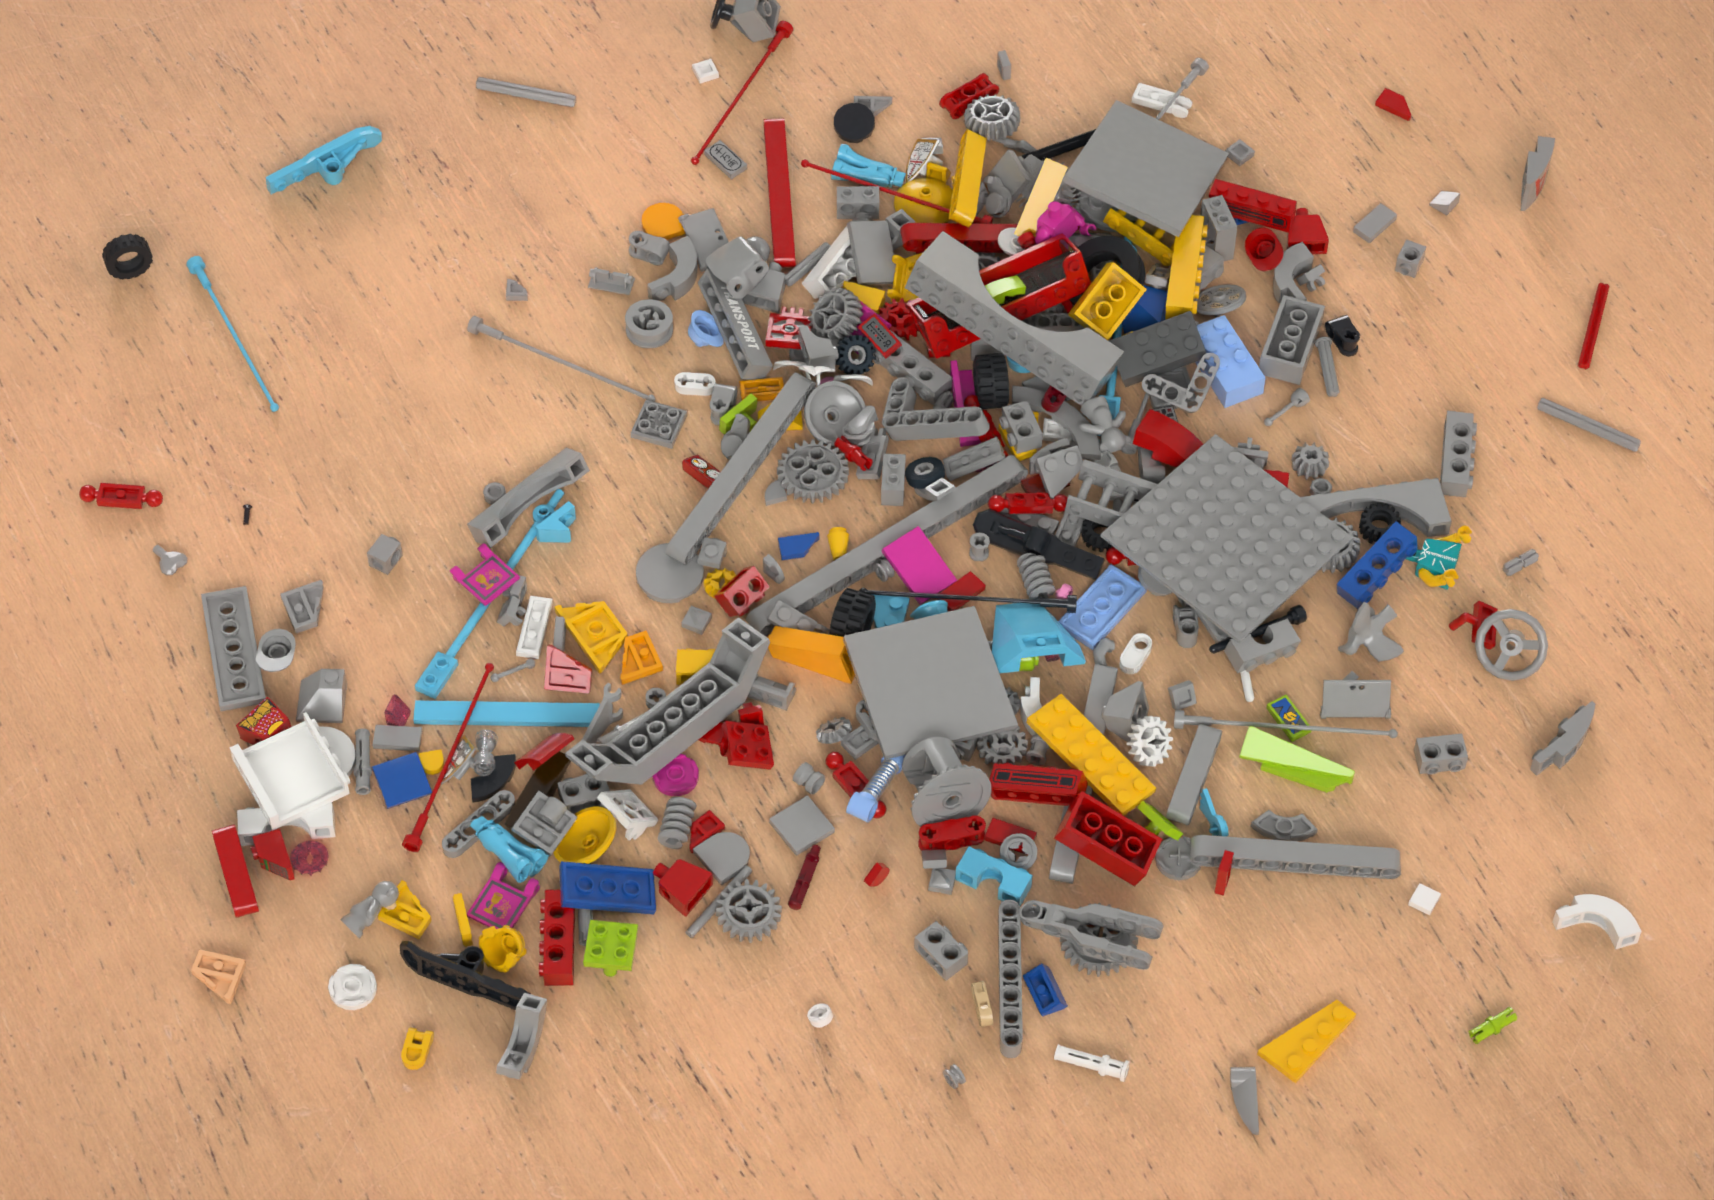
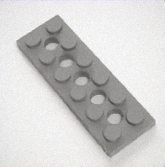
[201,586,266,711]

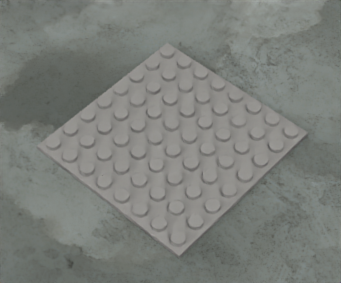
[1100,434,1353,643]

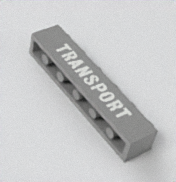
[698,268,773,380]

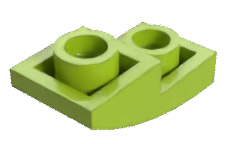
[985,276,1026,304]

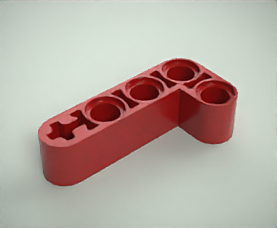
[211,824,259,918]

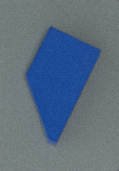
[778,532,820,560]

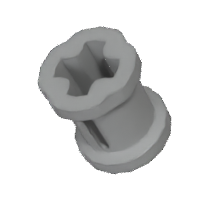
[969,533,990,561]
[1025,735,1050,766]

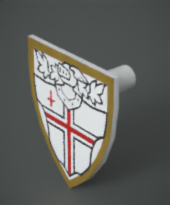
[905,139,943,182]

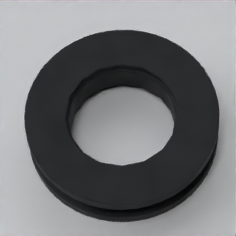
[1062,235,1145,305]

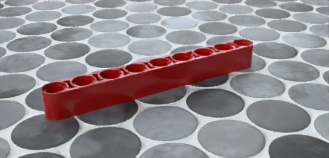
[763,118,796,268]

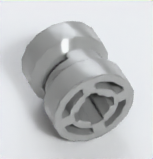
[793,762,825,795]

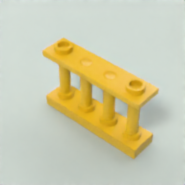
[1103,208,1175,266]

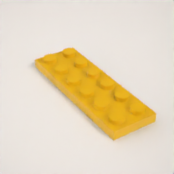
[1026,694,1156,816]

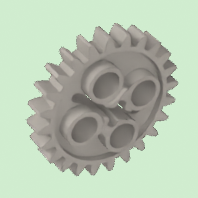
[777,439,849,504]
[1060,903,1138,977]

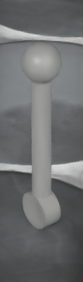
[490,659,535,682]

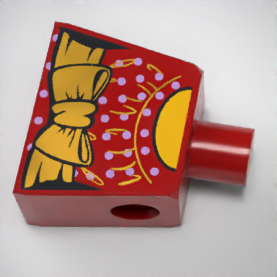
[236,697,292,745]

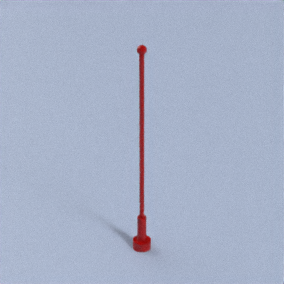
[691,21,794,165]
[801,159,993,224]
[402,663,494,852]

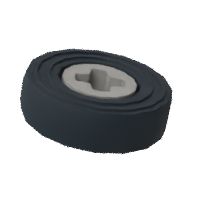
[905,457,945,489]

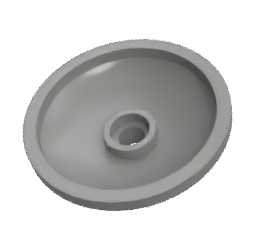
[804,381,866,447]

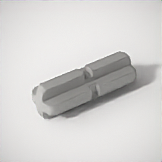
[1502,549,1539,576]

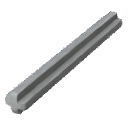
[476,77,576,107]
[1537,398,1641,452]

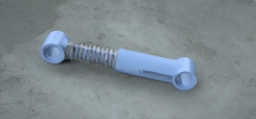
[846,755,906,823]

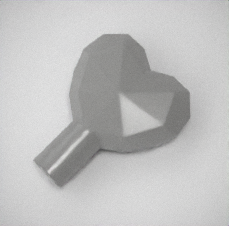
[153,545,188,575]

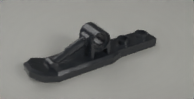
[973,509,1105,580]
[400,941,531,1010]

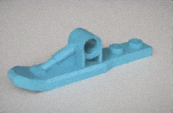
[266,126,382,195]

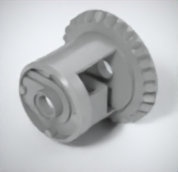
[902,737,991,827]

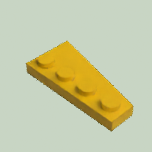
[1257,1000,1356,1083]

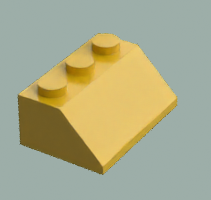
[1068,262,1147,340]

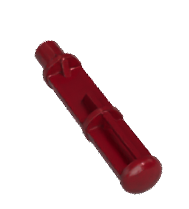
[788,845,821,910]

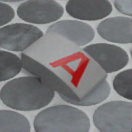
[1520,136,1555,211]

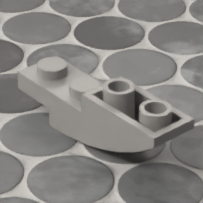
[1530,701,1596,776]

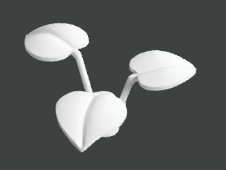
[773,360,873,388]

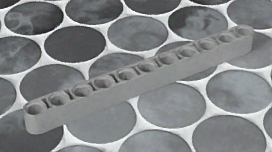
[666,373,816,565]
[1049,664,1118,884]

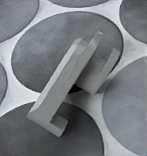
[983,176,1012,218]
[843,406,878,446]
[721,414,750,460]

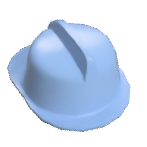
[688,310,723,347]

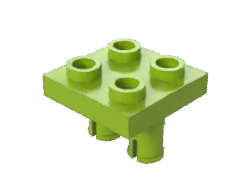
[583,920,638,977]

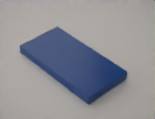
[559,861,656,914]

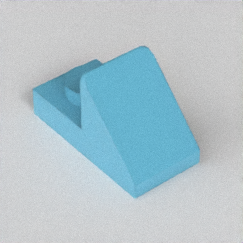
[535,501,576,543]

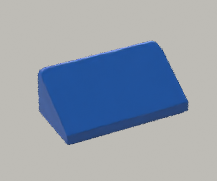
[1023,963,1068,1016]

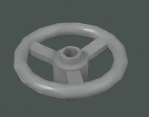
[1475,609,1548,681]

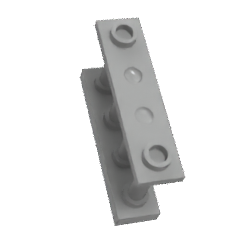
[1065,459,1158,527]

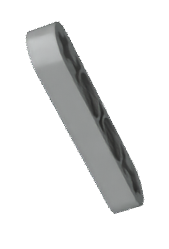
[442,790,515,858]

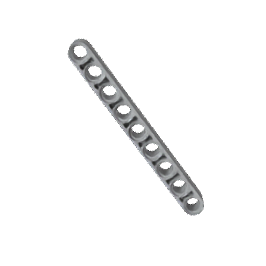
[1190,835,1401,879]

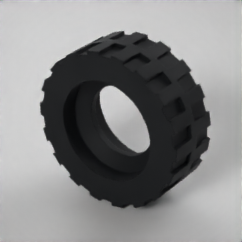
[102,234,153,279]

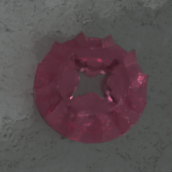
[290,840,329,876]

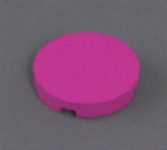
[653,754,699,796]

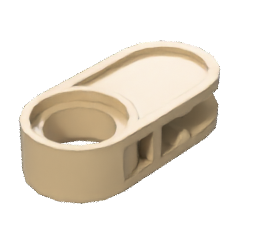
[971,981,993,1027]

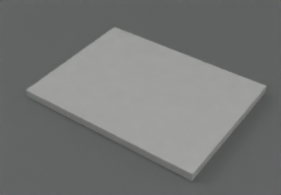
[1062,100,1229,237]

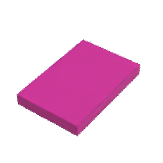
[881,526,957,605]

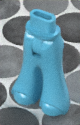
[831,144,906,188]
[470,816,549,883]

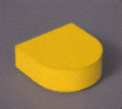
[419,749,444,775]

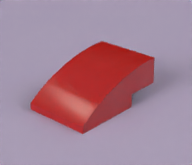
[1133,409,1203,467]

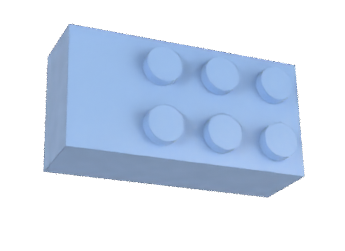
[1195,315,1265,408]

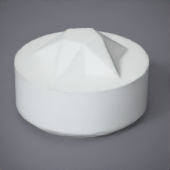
[807,1003,833,1028]

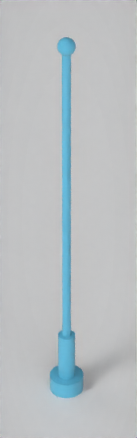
[186,256,279,412]

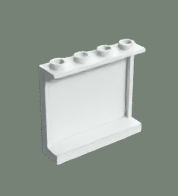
[230,712,351,830]

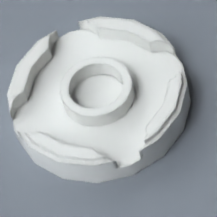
[328,964,377,1010]

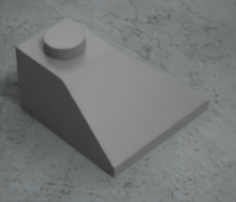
[296,669,347,723]
[1101,681,1149,742]

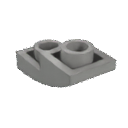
[1029,438,1070,475]

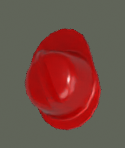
[1245,227,1284,271]

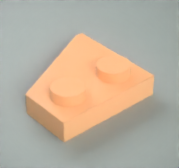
[191,949,246,1004]

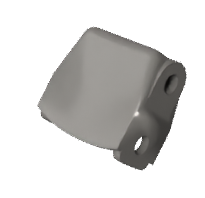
[705,237,769,300]

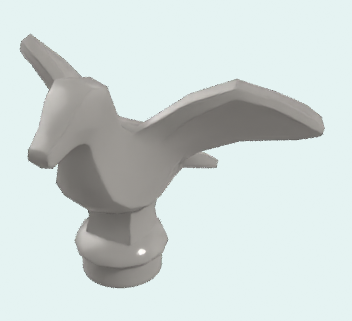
[1338,602,1404,662]

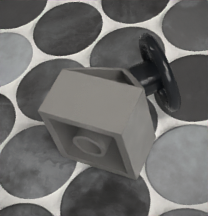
[710,0,781,42]

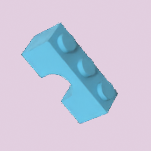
[955,847,1033,906]

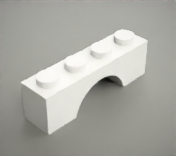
[237,802,336,846]

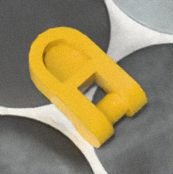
[401,1027,434,1070]

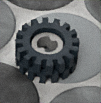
[835,335,876,375]

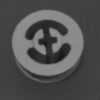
[625,299,673,348]

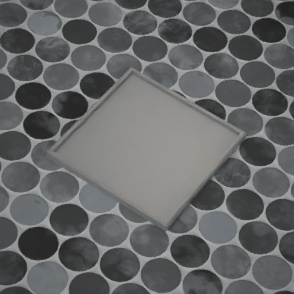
[843,606,1018,760]

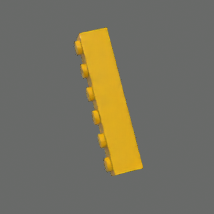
[1165,215,1208,320]

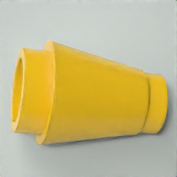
[827,527,849,561]

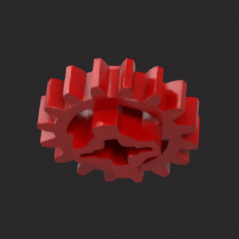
[878,298,919,341]

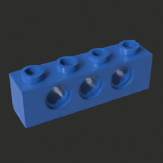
[1336,521,1418,609]

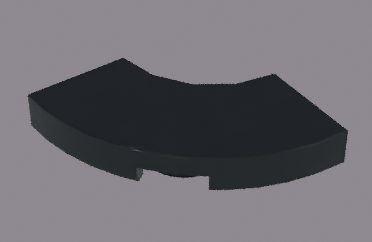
[471,754,516,803]

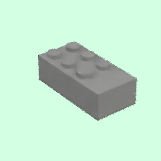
[1259,295,1325,385]

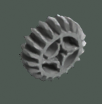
[964,94,1020,141]
[808,287,863,340]
[1322,516,1361,574]

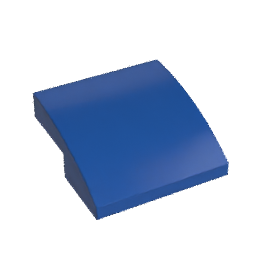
[372,752,432,809]

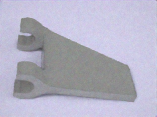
[582,683,623,744]

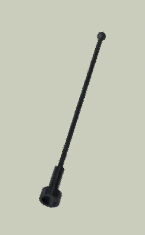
[859,588,1077,613]

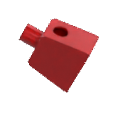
[1286,208,1329,255]
[653,859,713,917]

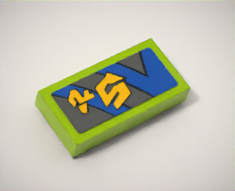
[1266,695,1311,742]

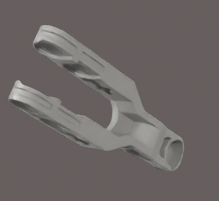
[1019,900,1164,970]

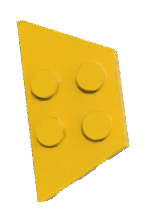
[554,601,628,674]

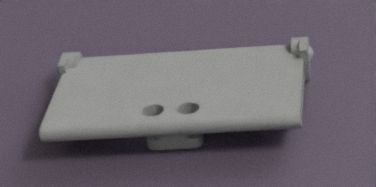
[678,208,729,272]
[1320,680,1391,719]

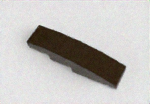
[505,751,571,829]

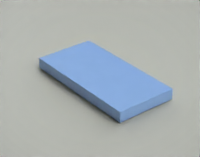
[1058,564,1147,650]

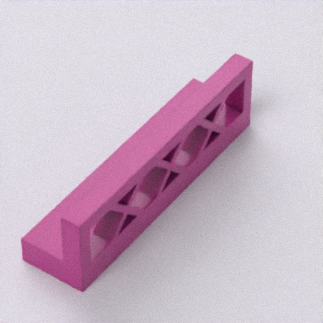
[950,360,981,447]

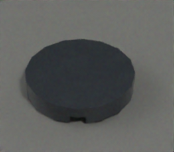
[834,103,875,143]

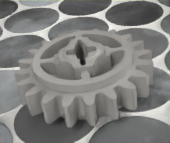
[716,879,782,943]

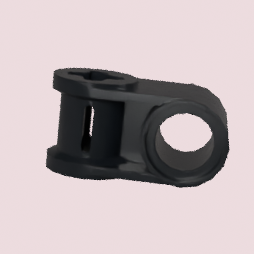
[1325,315,1360,357]

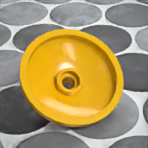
[894,177,953,223]
[553,806,616,864]

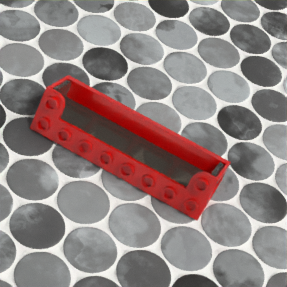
[907,233,1091,359]

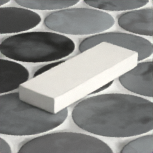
[516,596,553,659]

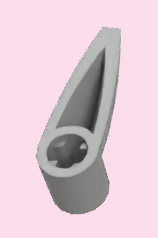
[1137,446,1165,484]
[1230,1067,1259,1135]

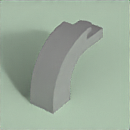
[647,236,698,301]
[1273,242,1314,303]
[496,993,547,1080]

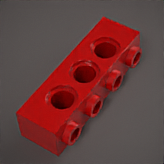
[539,890,575,986]

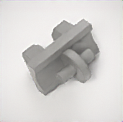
[1234,437,1268,469]

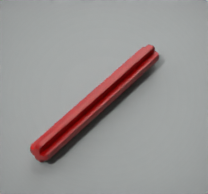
[1578,283,1610,370]

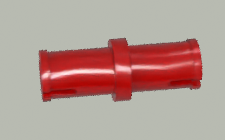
[834,436,873,471]

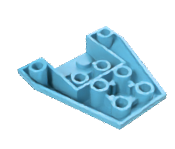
[992,603,1086,673]

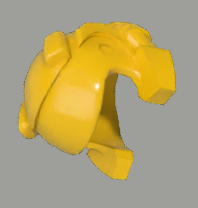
[479,925,527,973]

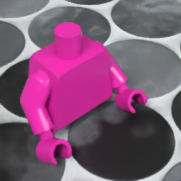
[1035,201,1096,269]

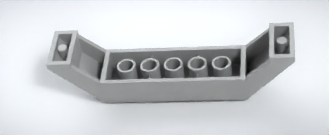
[565,617,770,785]

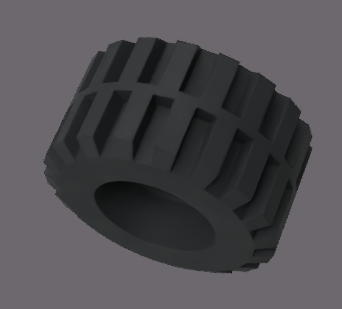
[973,353,1009,409]
[829,588,876,637]

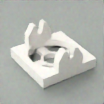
[597,789,659,840]

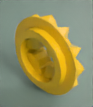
[704,567,736,599]

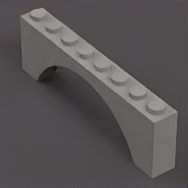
[1300,478,1452,537]

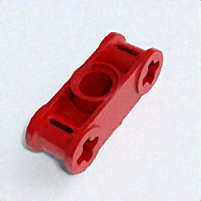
[939,73,999,119]
[918,815,986,851]

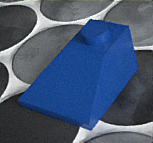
[1122,285,1168,334]

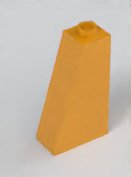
[767,626,855,684]

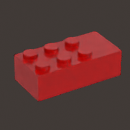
[1054,791,1162,887]

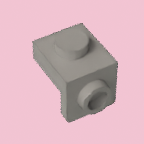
[698,537,727,569]

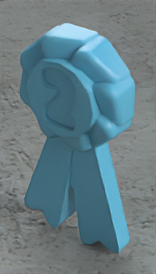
[1199,788,1229,837]

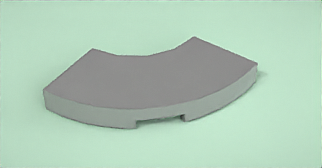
[1251,810,1318,841]

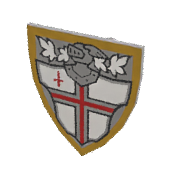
[441,735,484,785]

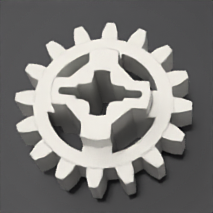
[1127,716,1173,767]

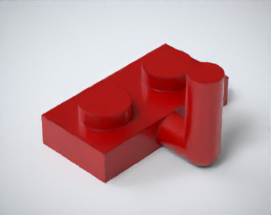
[1449,600,1498,650]

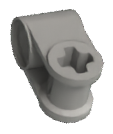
[629,231,670,266]
[710,383,737,426]
[1173,605,1199,648]

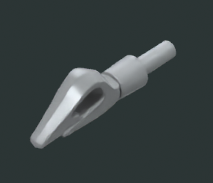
[992,138,1037,154]

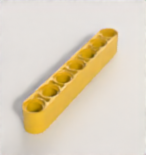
[949,129,987,228]

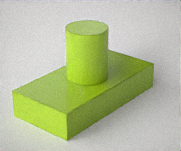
[719,393,757,435]
[1137,801,1183,841]

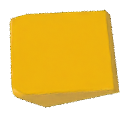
[926,162,951,183]

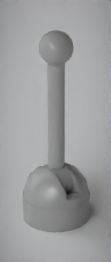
[1264,388,1310,426]

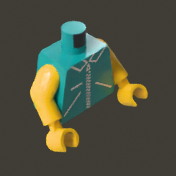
[1405,525,1472,590]

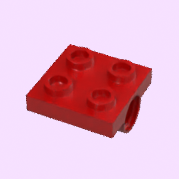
[720,721,774,770]

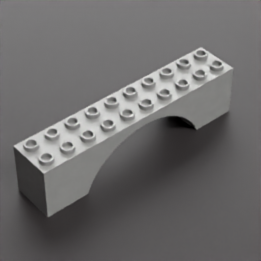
[905,231,1124,406]

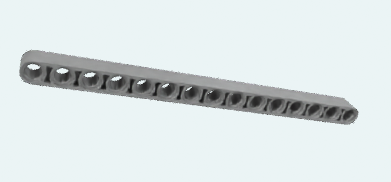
[746,455,1028,636]

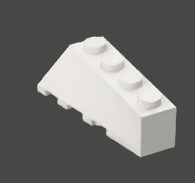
[802,226,856,299]

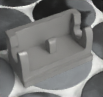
[747,674,796,711]

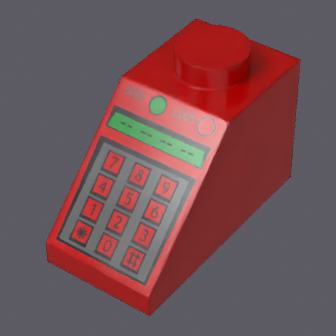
[250,829,295,881]

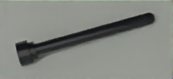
[1209,605,1307,654]

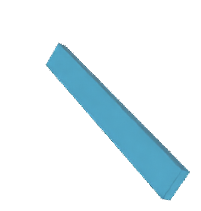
[413,700,600,727]

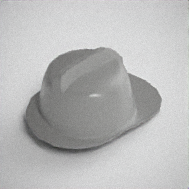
[256,629,296,672]

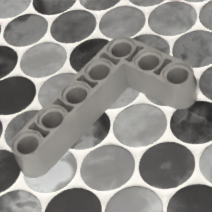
[882,377,990,441]

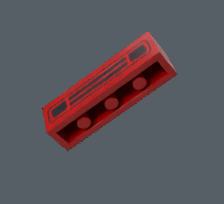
[1209,179,1297,233]
[989,763,1088,806]

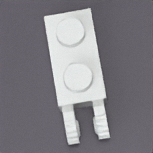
[1131,83,1193,118]

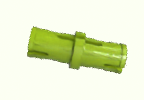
[1468,1007,1517,1044]

